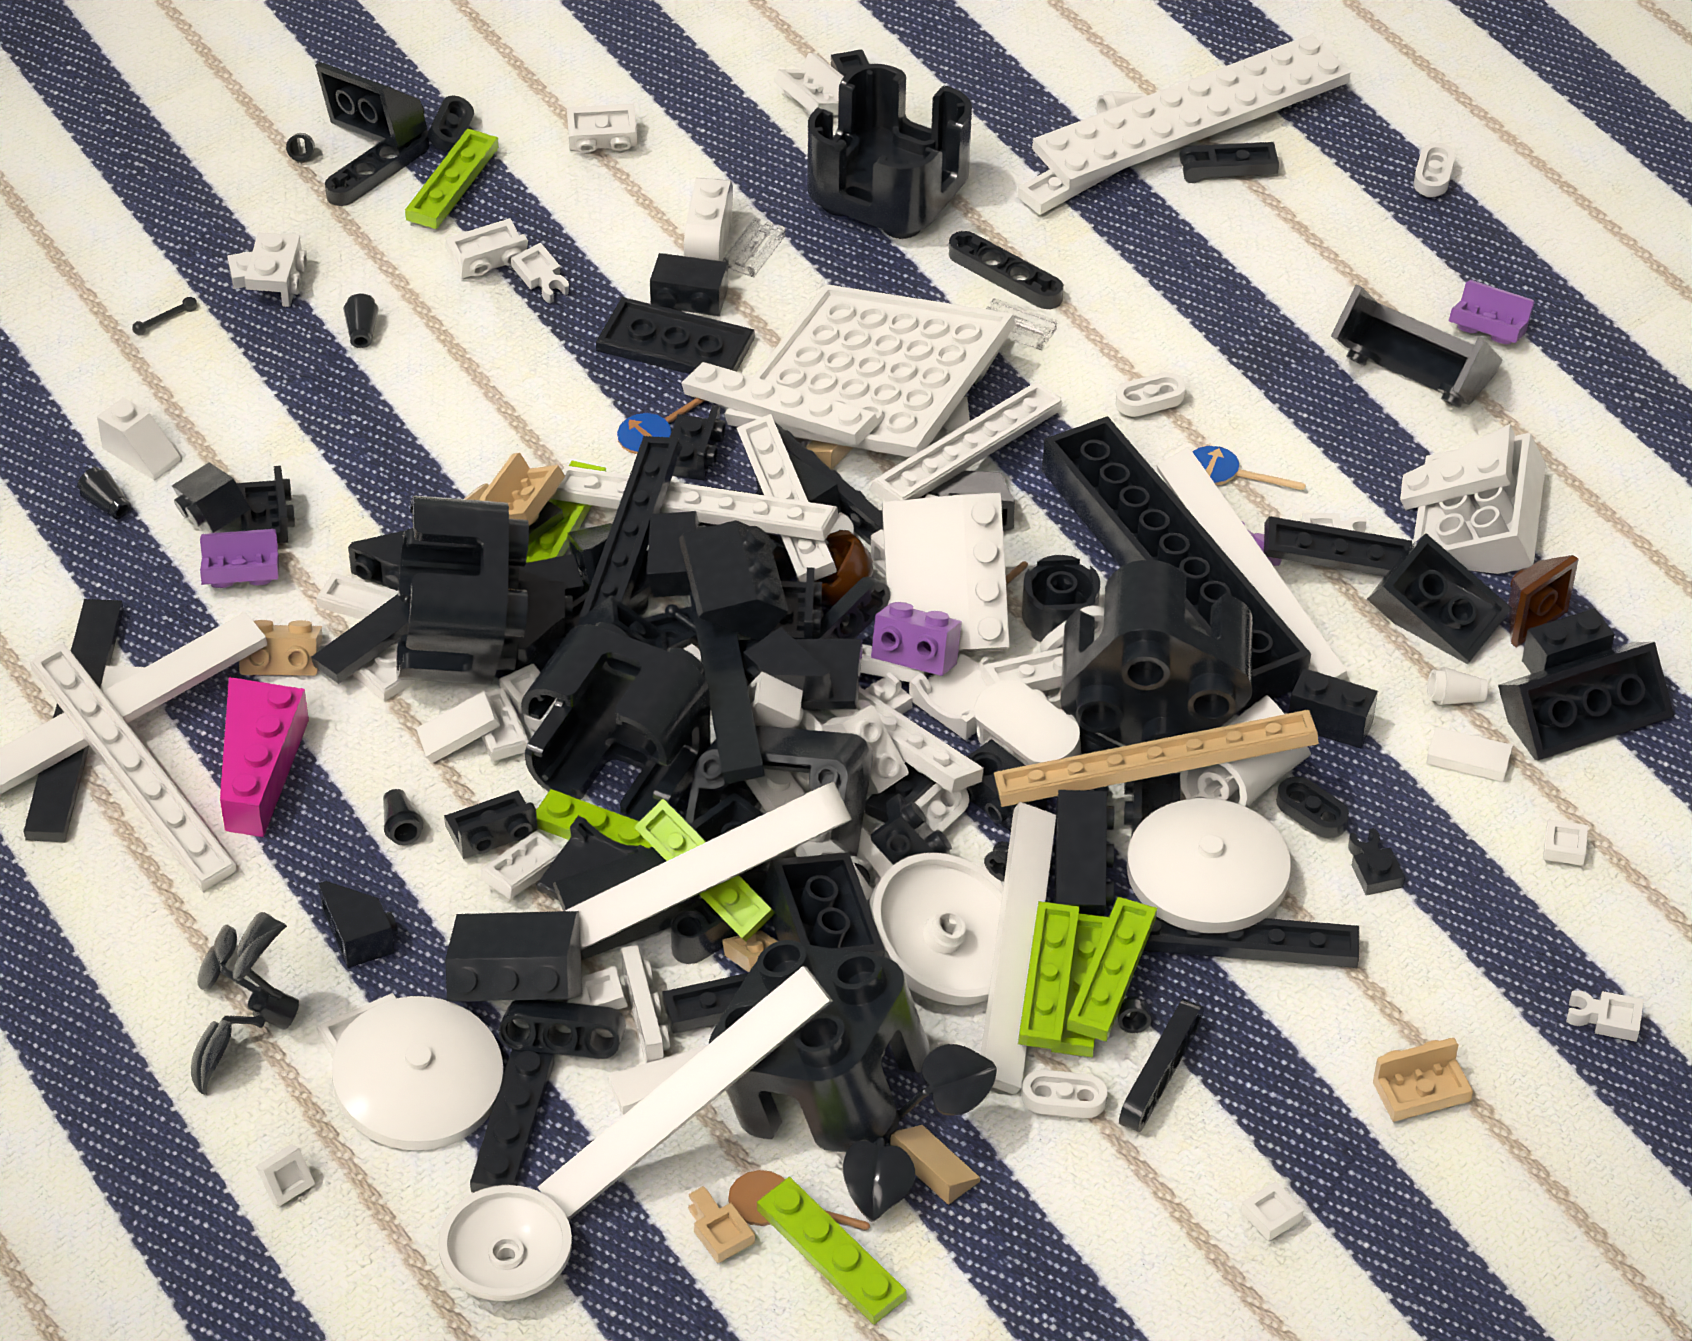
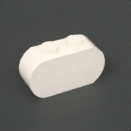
[684,177,733,261]
[974,680,1082,766]

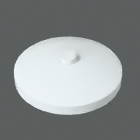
[1127,798,1291,933]
[869,853,1003,1005]
[332,996,503,1150]

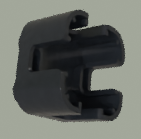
[807,64,972,239]
[396,496,529,685]
[1060,560,1253,746]
[521,622,711,821]
[709,940,930,1152]

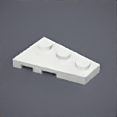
[1400,424,1515,510]

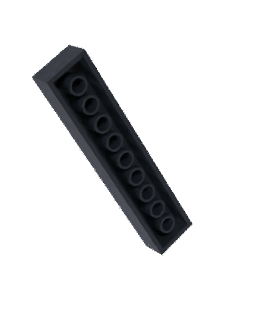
[1042,416,1311,711]

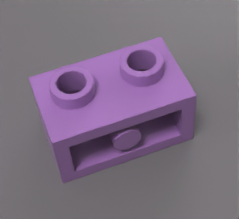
[871,602,962,676]

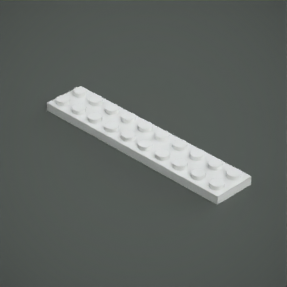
[1032,34,1351,189]

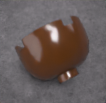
[798,530,873,607]

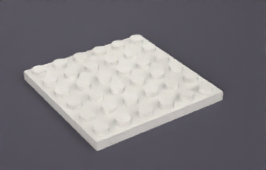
[724,284,1016,457]

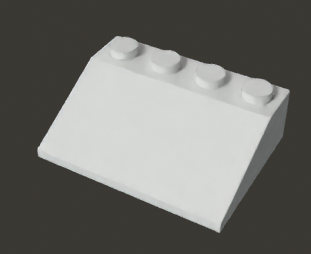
[1413,433,1546,574]
[882,493,1009,652]

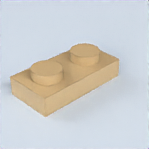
[722,930,778,972]

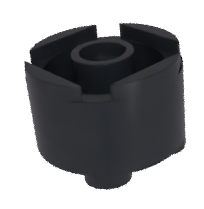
[1022,555,1100,642]

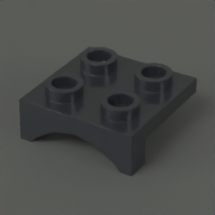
[536,815,647,900]

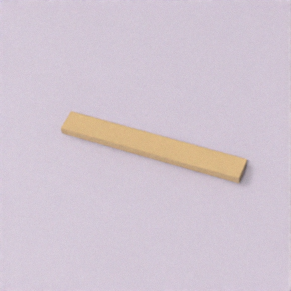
[994,710,1319,807]

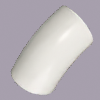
[1180,695,1311,807]

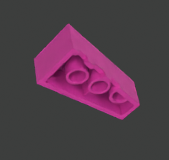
[220,677,309,837]

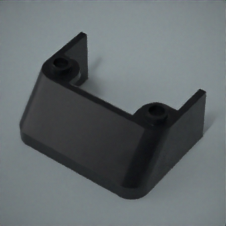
[1331,284,1503,408]
[685,725,873,856]

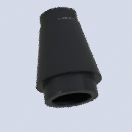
[343,293,379,348]
[77,467,131,519]
[383,789,424,845]

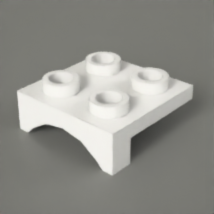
[909,653,988,740]

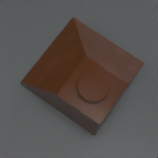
[1508,555,1579,648]

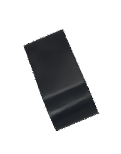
[671,871,767,964]
[498,1000,626,1059]

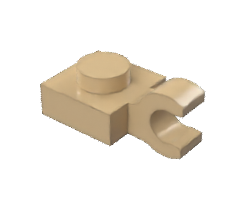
[688,1186,755,1264]

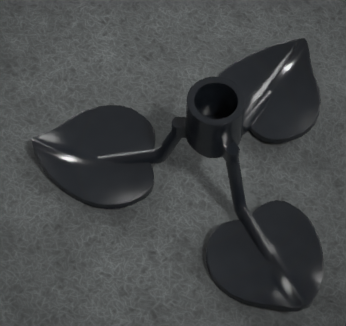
[191,912,299,1096]
[842,1044,997,1222]

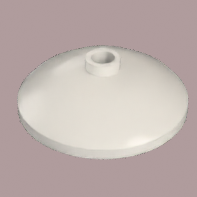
[438,1185,572,1301]

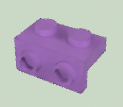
[1448,280,1534,344]
[200,529,279,588]

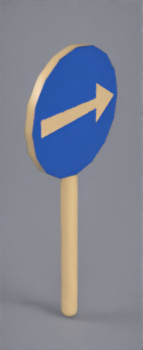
[1192,446,1306,490]

